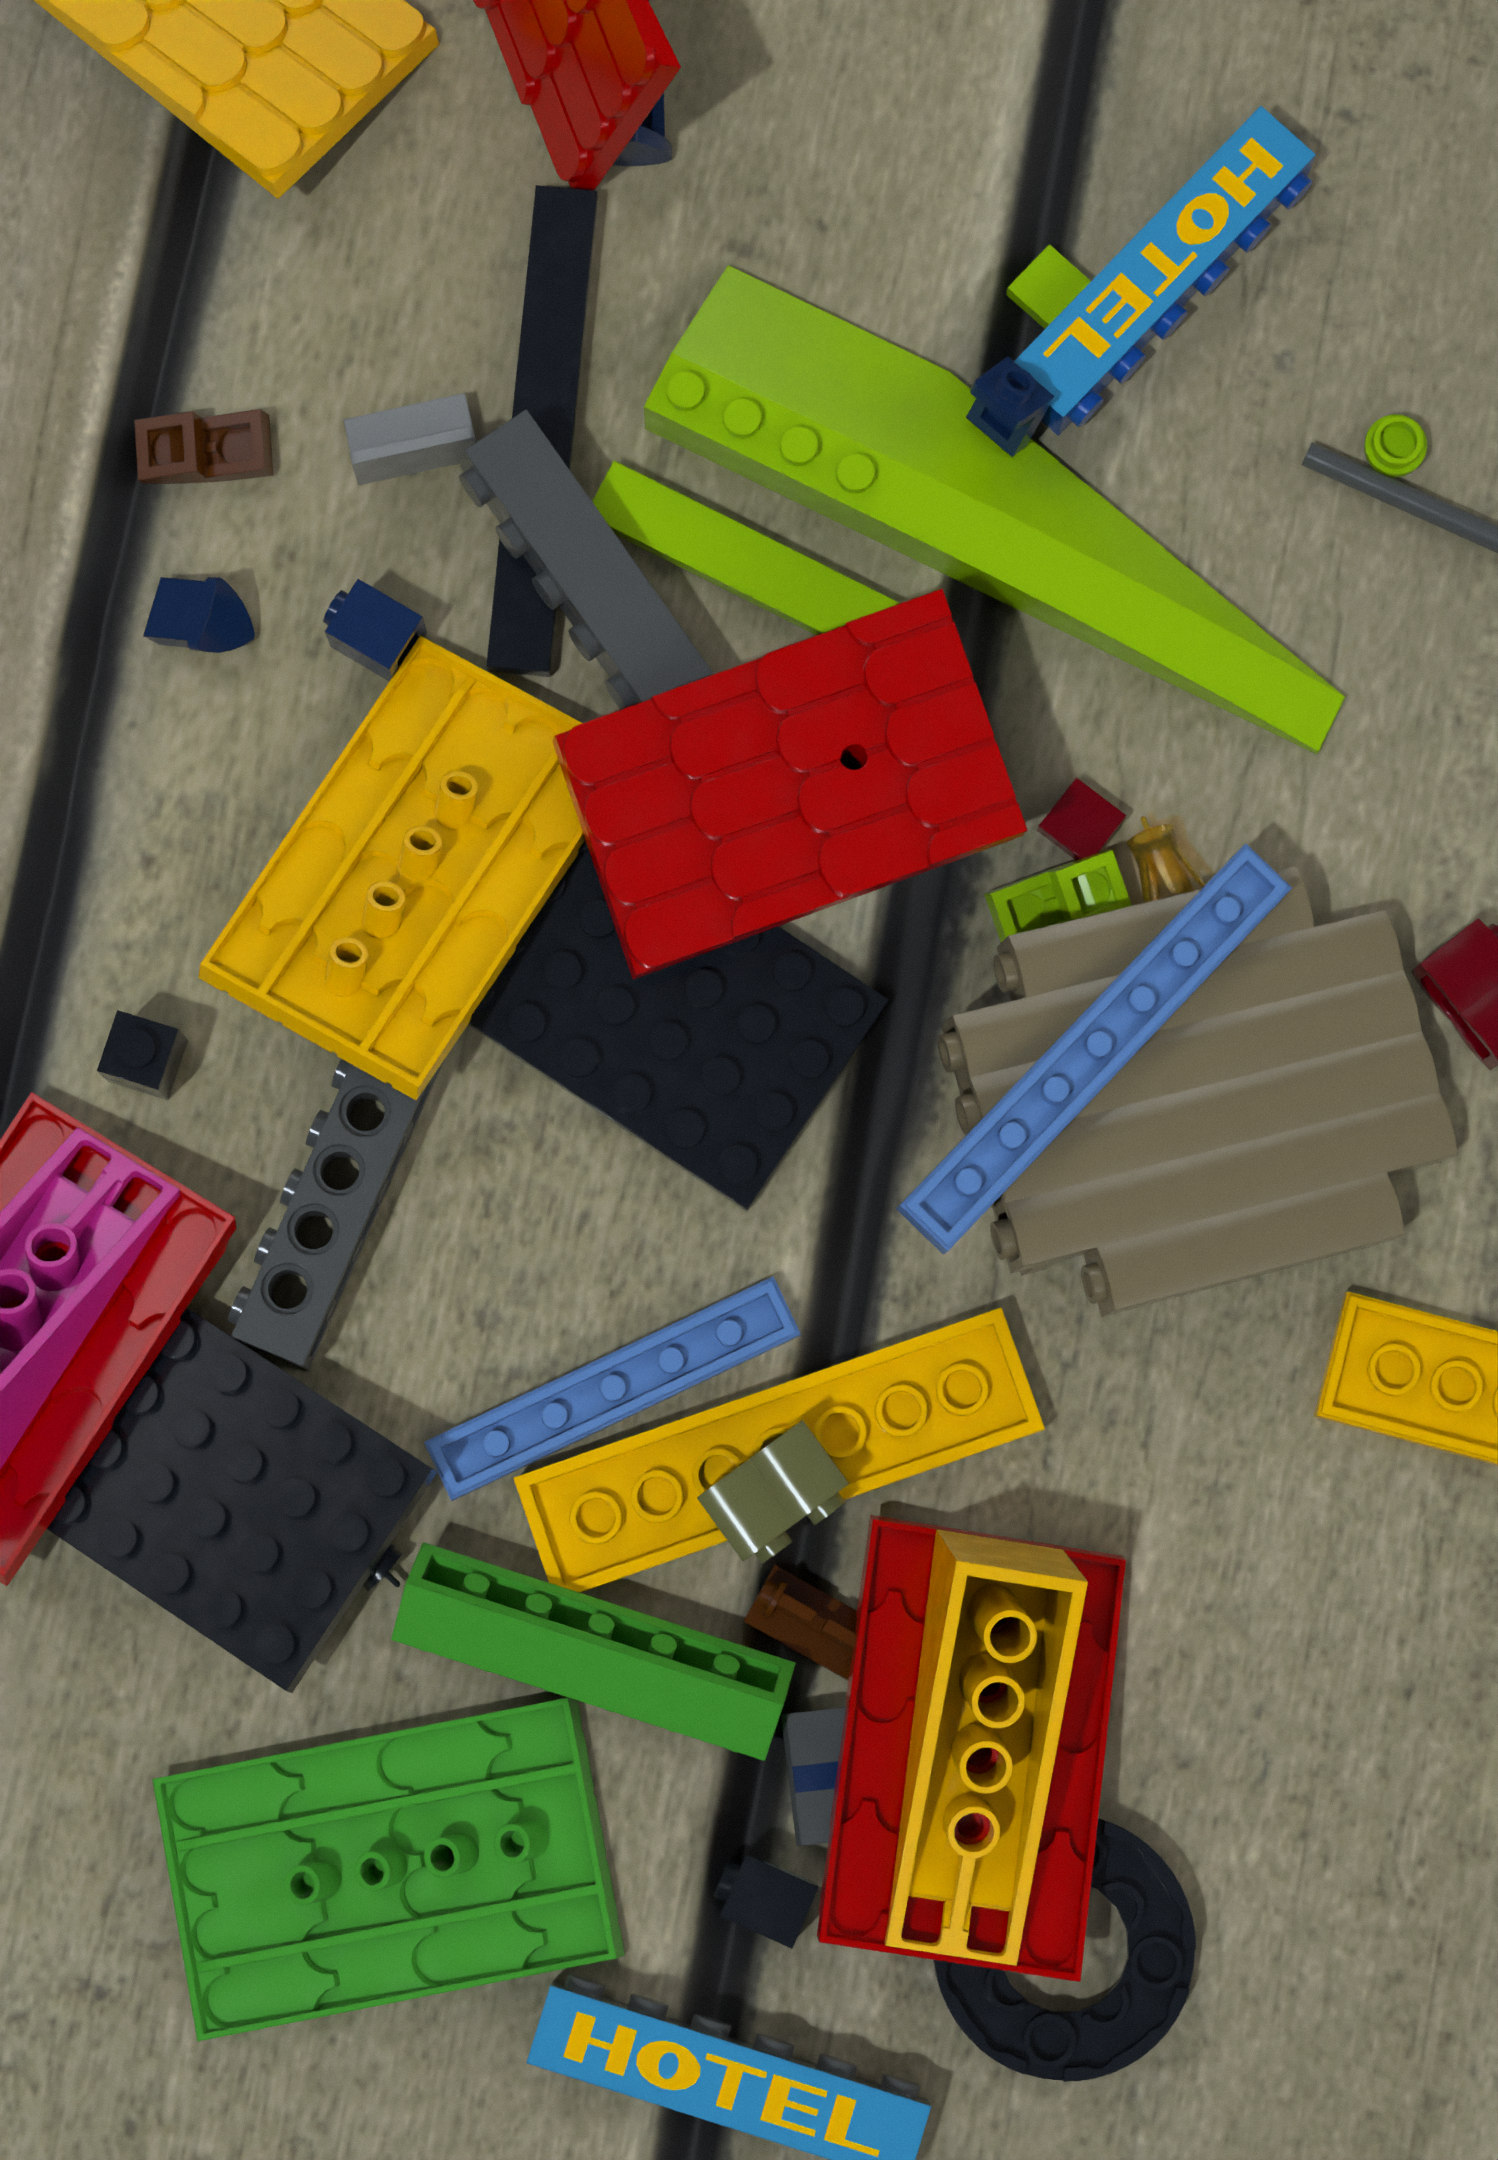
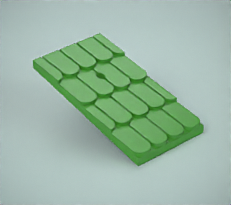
[152,1697,625,2042]

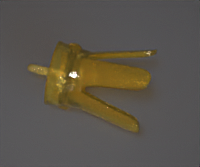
[1126,816,1205,903]

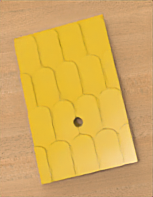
[34,0,440,199]
[198,635,585,1101]

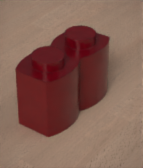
[1411,918,1498,1070]

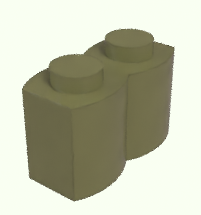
[697,1420,849,1564]

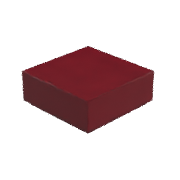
[1036,777,1127,860]

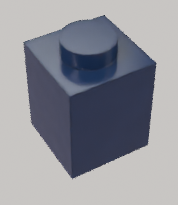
[323,579,427,681]

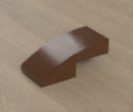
[134,409,273,484]

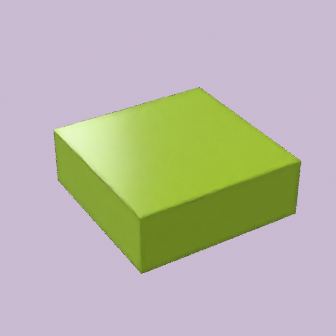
[1006,244,1091,329]

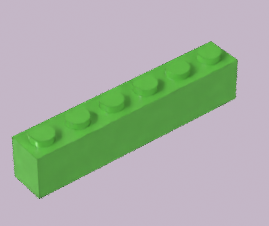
[391,1542,796,1761]

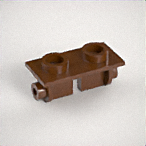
[743,1565,866,1681]

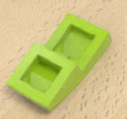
[984,850,1132,942]

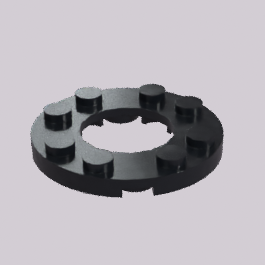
[933,1818,1196,2082]

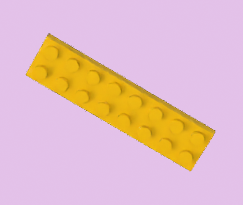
[513,1307,1045,1593]

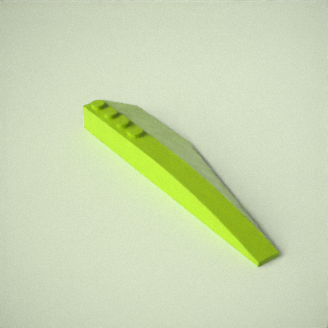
[644,265,1345,754]

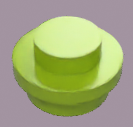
[1364,414,1427,477]

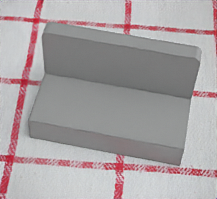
[343,393,476,486]

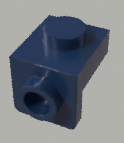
[966,357,1055,457]

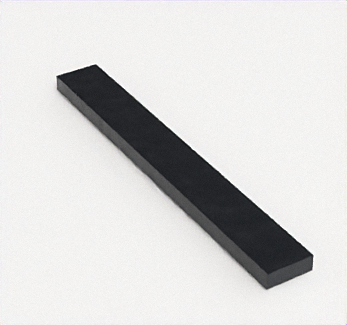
[486,185,598,677]

